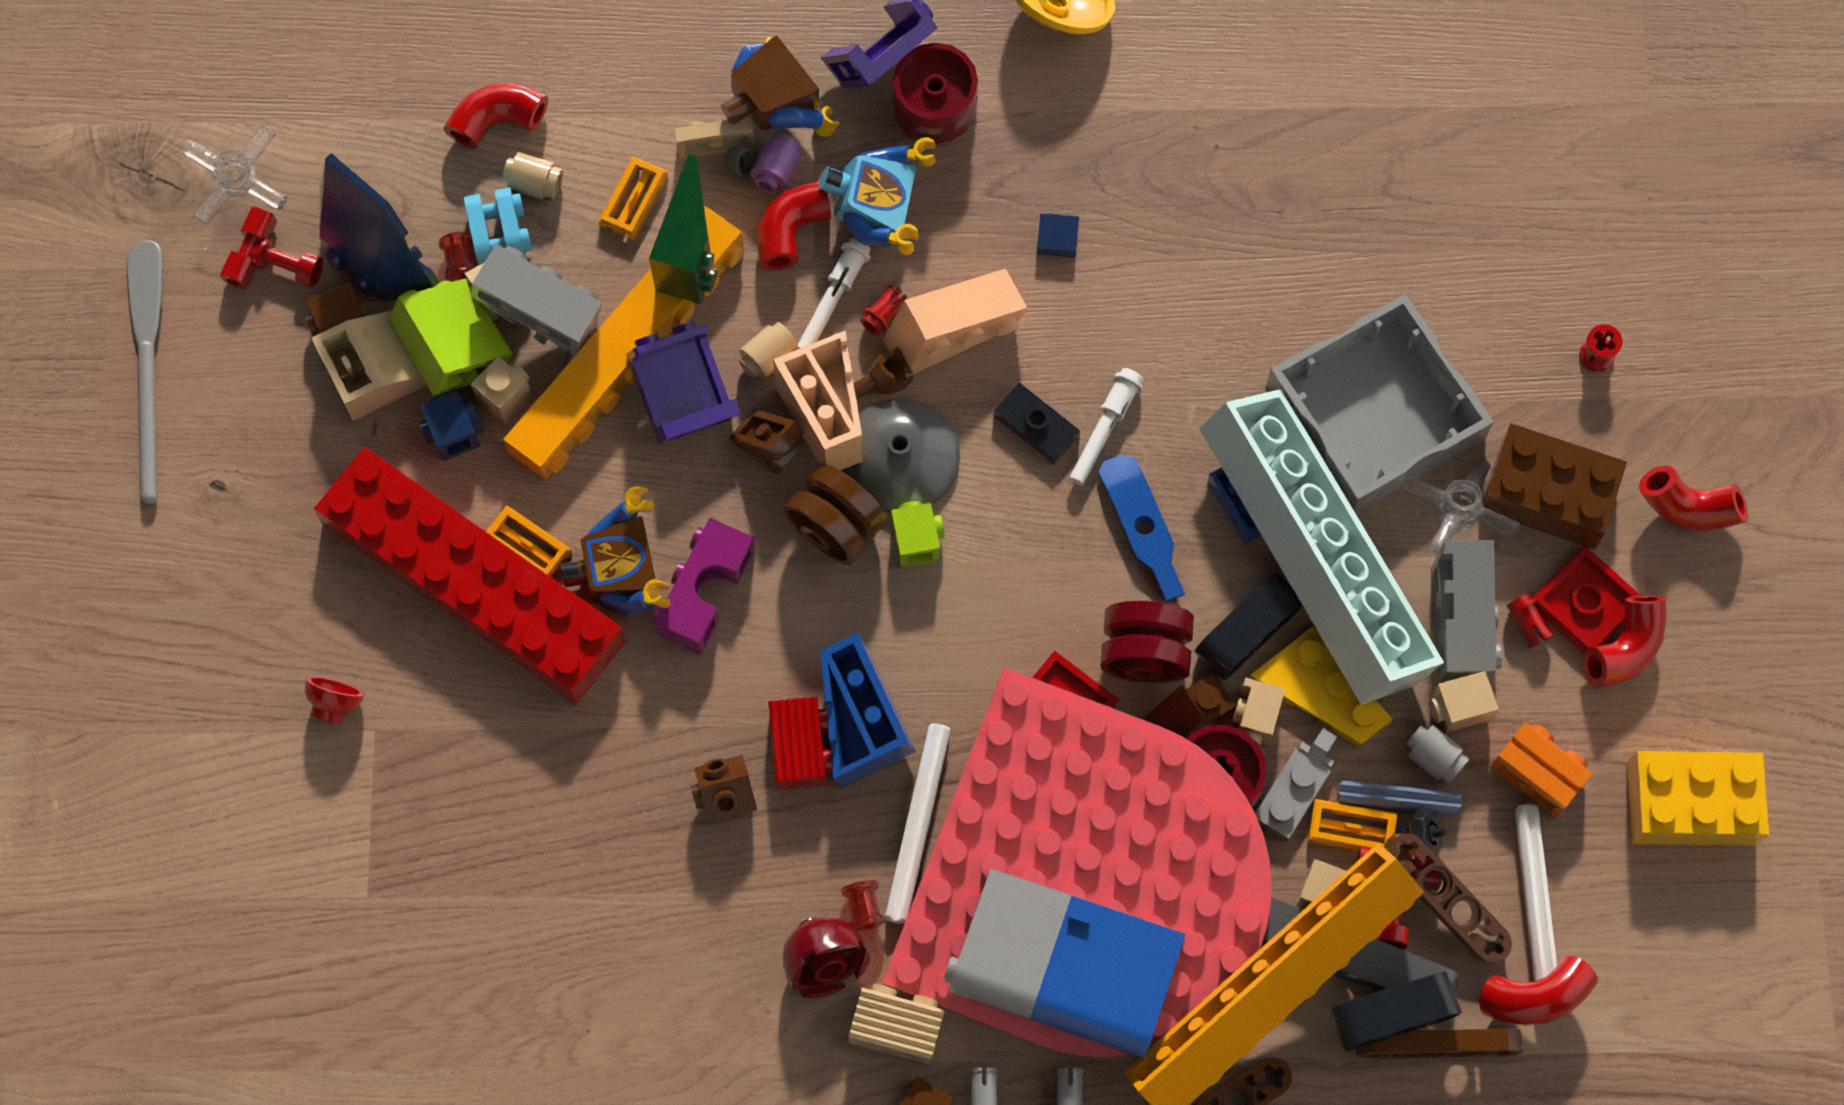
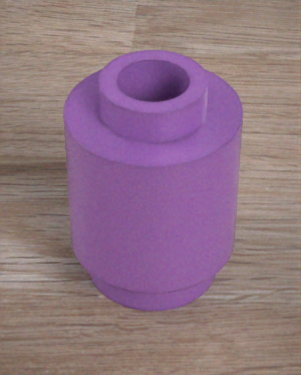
[750,133,800,193]

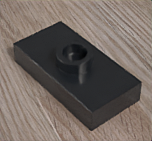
[993,382,1080,464]

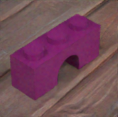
[653,518,756,655]

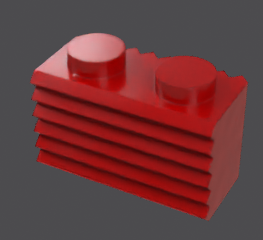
[768,696,833,790]

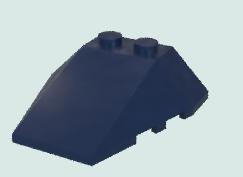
[319,153,439,301]

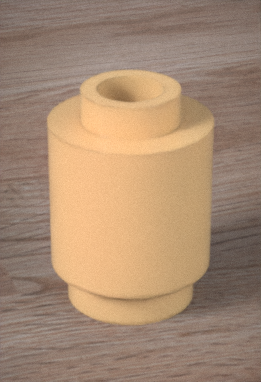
[503,152,563,200]
[739,322,798,380]

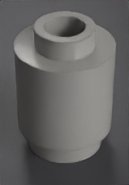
[1405,724,1469,784]

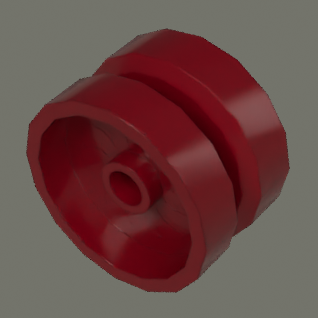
[892,42,978,144]
[1100,600,1194,683]
[1187,725,1267,809]

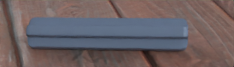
[1337,781,1462,816]

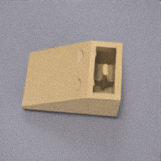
[311,310,427,421]

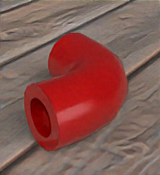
[443,82,548,149]
[757,182,831,271]
[1639,465,1748,531]
[1583,595,1667,687]
[1479,956,1598,1026]

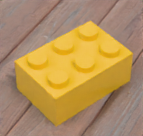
[1627,751,1769,846]

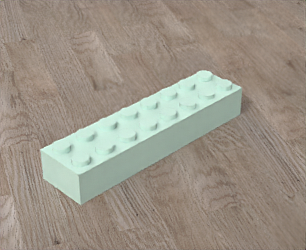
[1199,389,1444,705]

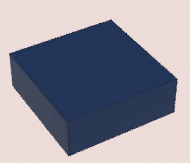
[1037,213,1079,258]

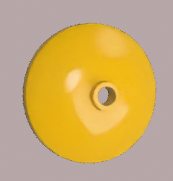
[1015,0,1115,35]

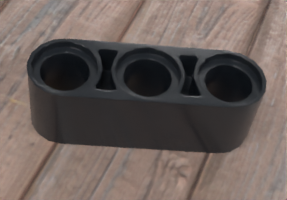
[1194,572,1303,681]
[1330,972,1462,1052]

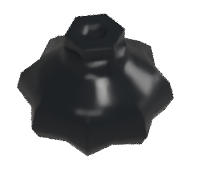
[1399,807,1446,856]

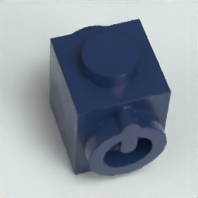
[418,391,484,462]

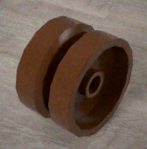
[783,463,888,565]

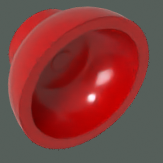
[305,677,365,723]

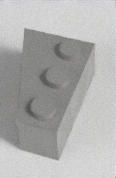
[471,244,602,362]
[1431,540,1502,683]

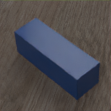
[1207,467,1262,544]

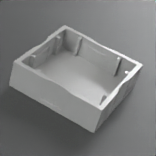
[1266,294,1494,513]

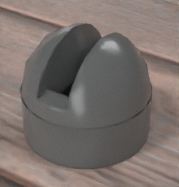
[723,145,758,178]

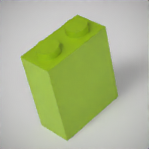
[388,278,512,396]

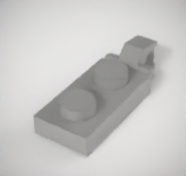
[1255,728,1337,842]

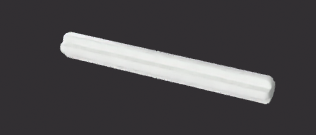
[885,724,950,924]
[1514,804,1557,981]

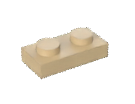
[674,116,756,159]

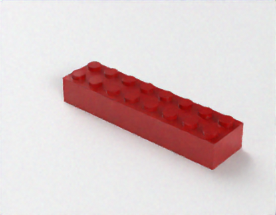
[313,446,626,705]

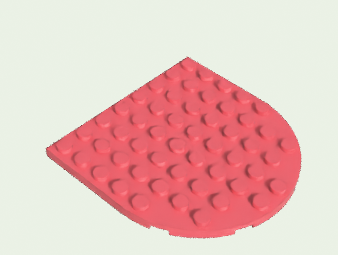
[882,667,1272,1057]

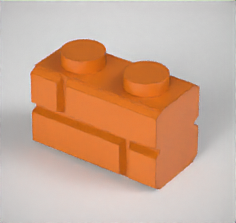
[1490,722,1593,819]

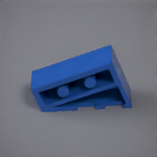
[820,633,917,788]

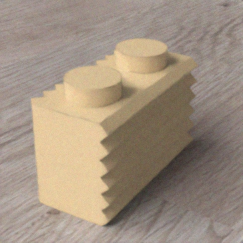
[848,984,945,1065]

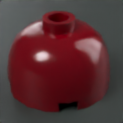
[783,917,870,999]

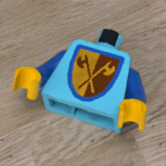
[819,137,936,255]

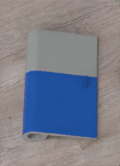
[943,869,1186,1059]

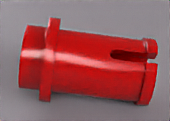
[860,285,908,335]
[1506,593,1554,648]

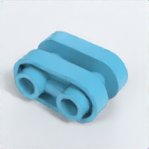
[464,187,532,265]

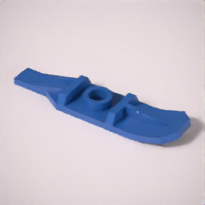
[1098,454,1185,602]

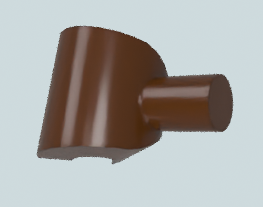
[853,347,914,398]

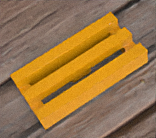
[598,156,668,241]
[486,505,572,578]
[1307,799,1397,851]

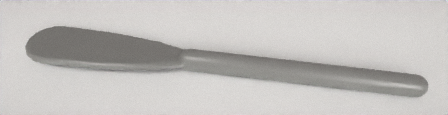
[127,240,163,505]

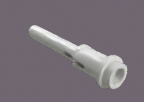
[796,238,871,350]
[1069,368,1143,486]

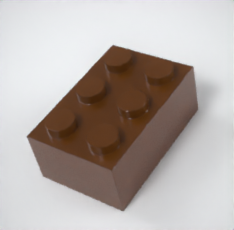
[1479,423,1627,549]

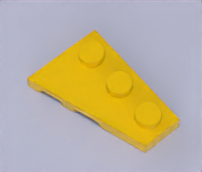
[1249,626,1393,748]

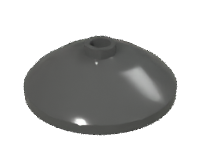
[842,398,960,513]

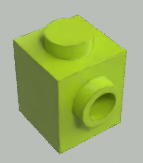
[891,501,945,568]

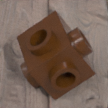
[690,755,757,823]

